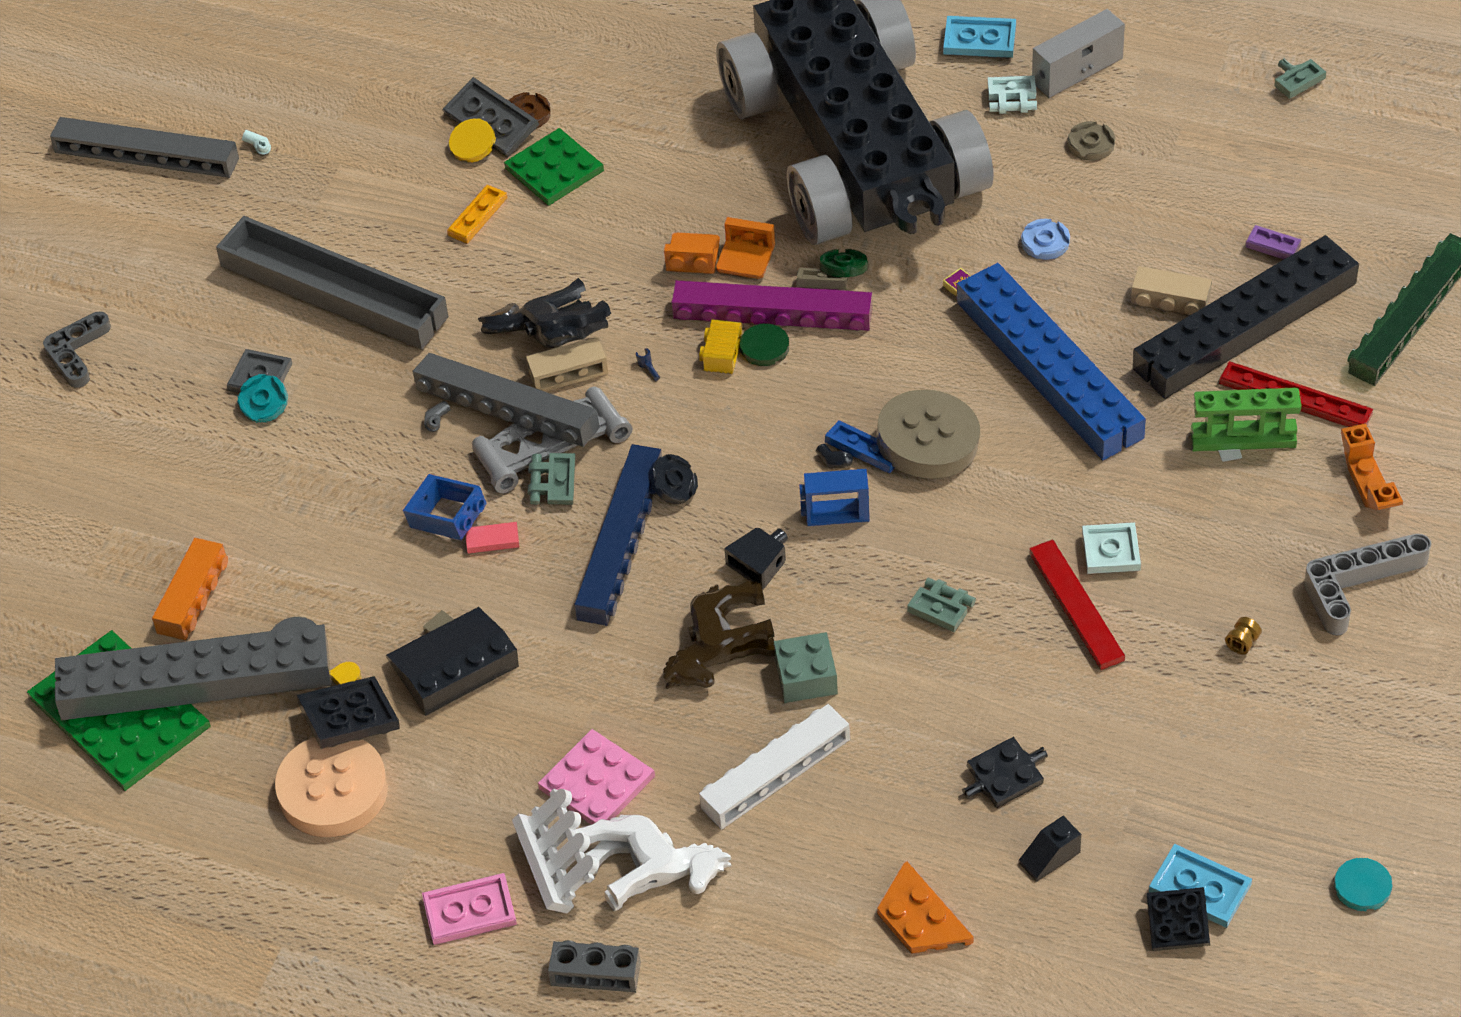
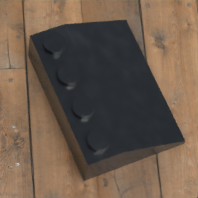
[386,607,519,716]

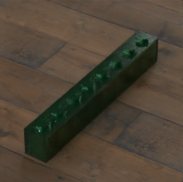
[1347,233,1461,386]

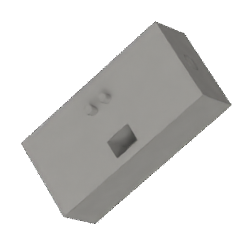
[1032,9,1125,98]

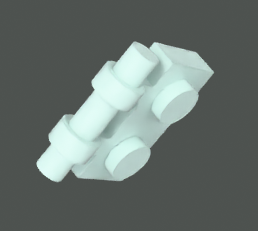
[988,75,1037,114]

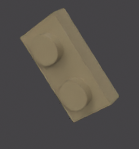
[796,268,848,290]

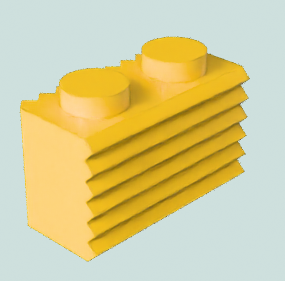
[699,320,742,374]

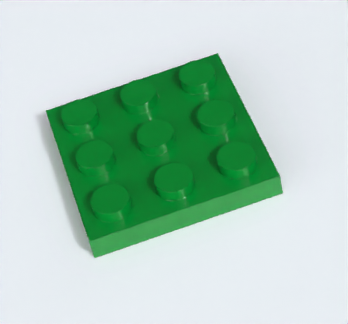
[504,128,604,206]

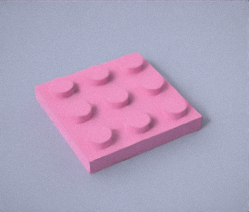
[538,729,655,825]

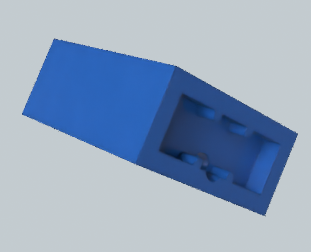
[799,469,870,526]
[403,474,487,540]

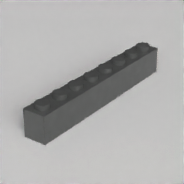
[50,117,239,178]
[412,352,600,447]

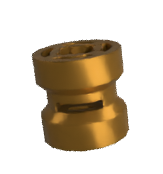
[1225,617,1262,655]

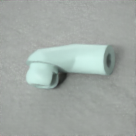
[242,130,271,155]

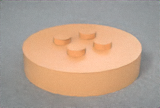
[275,737,388,837]

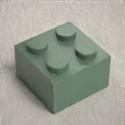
[774,632,838,703]

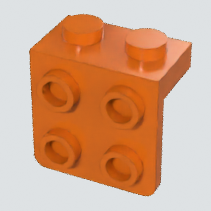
[716,217,775,279]
[664,232,720,274]

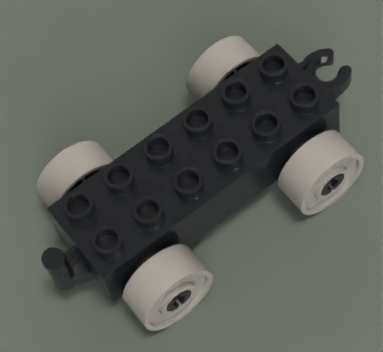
[716,0,994,245]

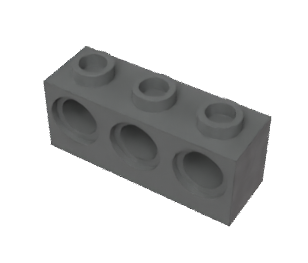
[548,940,641,992]

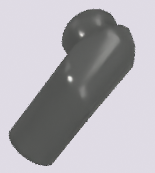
[424,400,451,432]

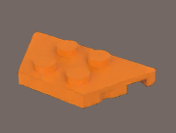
[877,861,974,954]

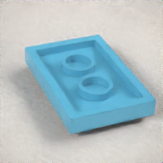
[943,16,1016,58]
[1149,844,1252,928]

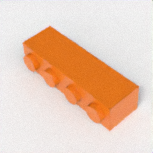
[152,537,228,640]

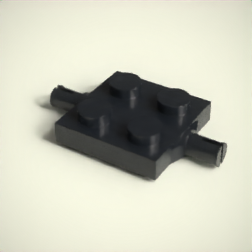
[962,736,1048,808]

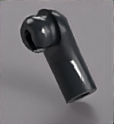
[816,444,853,468]

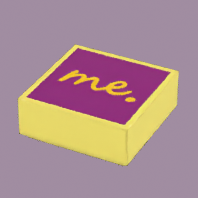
[943,268,971,297]

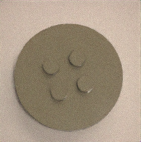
[876,390,980,479]

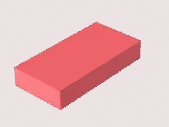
[466,522,520,554]

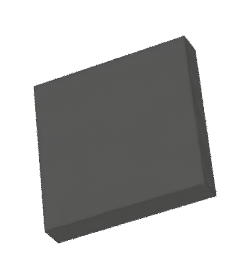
[227,349,293,393]

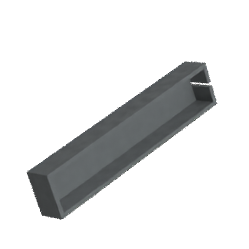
[216,216,449,350]
[55,624,332,720]

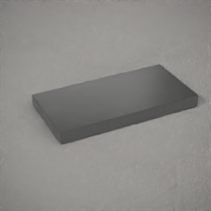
[442,77,539,157]

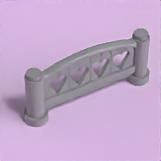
[472,387,633,493]

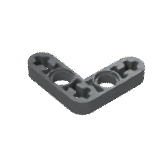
[43,311,111,388]

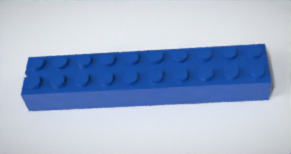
[957,262,1146,461]

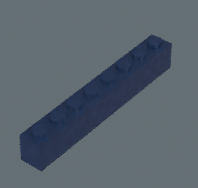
[575,444,662,626]

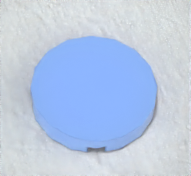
[1021,218,1070,260]

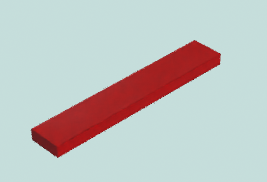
[1219,361,1374,427]
[1029,539,1125,670]

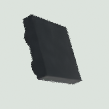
[1146,887,1211,951]

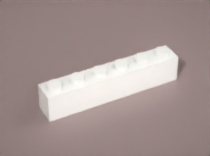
[699,704,850,830]

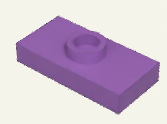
[1246,225,1301,259]

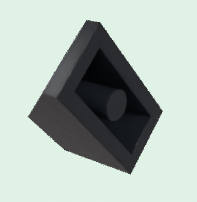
[1019,815,1082,882]

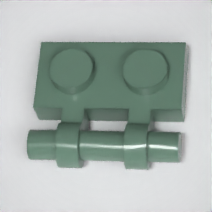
[527,453,575,505]
[907,577,976,632]

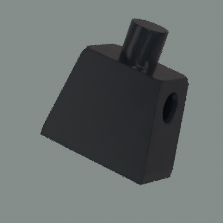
[724,528,788,590]

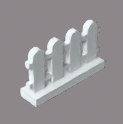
[512,789,599,914]

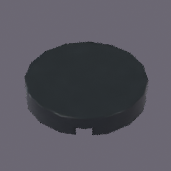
[649,454,698,504]

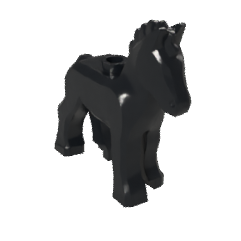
[478,278,611,348]

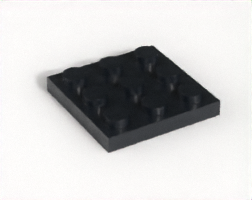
[297,676,400,749]

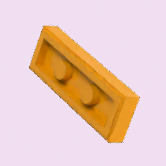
[447,184,507,244]

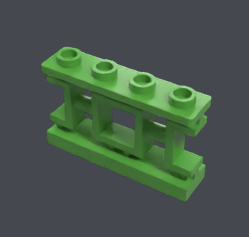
[1190,388,1301,451]

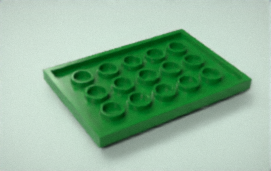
[27,630,211,791]

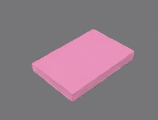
[422,873,517,945]

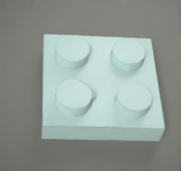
[1082,523,1141,574]

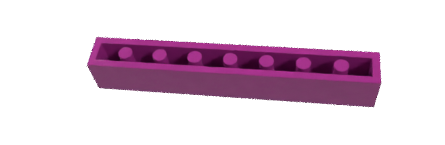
[672,280,873,331]

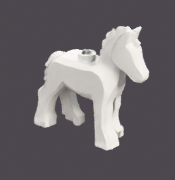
[575,815,731,911]

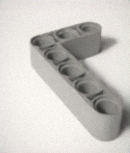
[1304,534,1431,635]

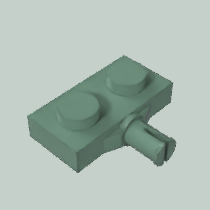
[1274,58,1326,99]

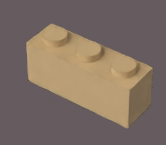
[1131,266,1212,315]
[526,337,608,392]

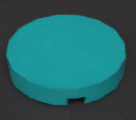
[237,374,288,423]
[1334,858,1393,911]

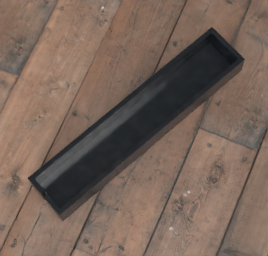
[1132,235,1359,399]

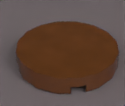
[508,92,551,129]

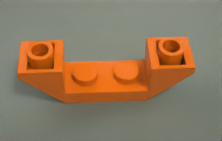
[1341,424,1403,510]

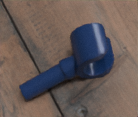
[636,348,660,381]

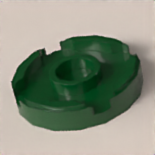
[819,249,868,278]
[740,324,789,366]

